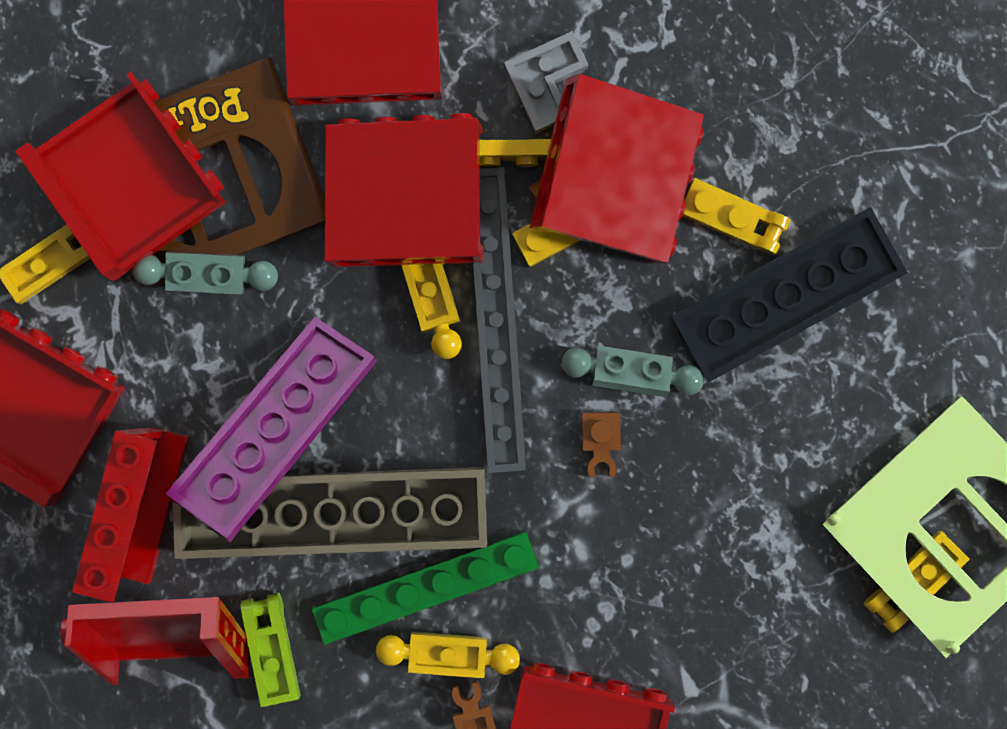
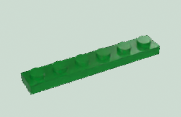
[312,531,539,645]

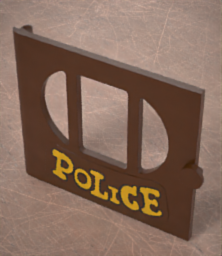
[152,58,325,288]

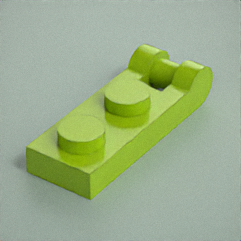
[241,593,301,707]

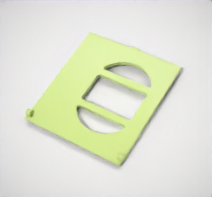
[823,396,1007,658]

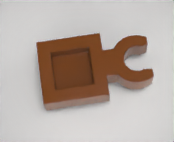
[581,412,621,477]
[452,680,496,729]

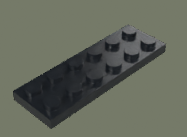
[670,207,907,383]

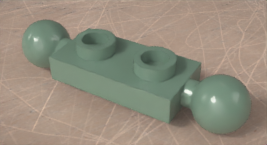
[132,251,278,295]
[561,346,704,397]

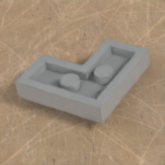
[504,31,588,134]

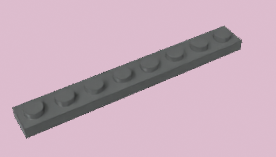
[473,167,526,473]

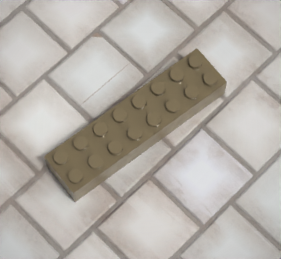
[172,467,488,559]

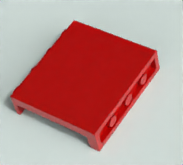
[284,0,442,106]
[15,71,227,282]
[529,73,704,264]
[325,113,484,267]
[0,308,126,507]
[72,427,190,603]
[60,597,250,685]
[510,662,675,729]

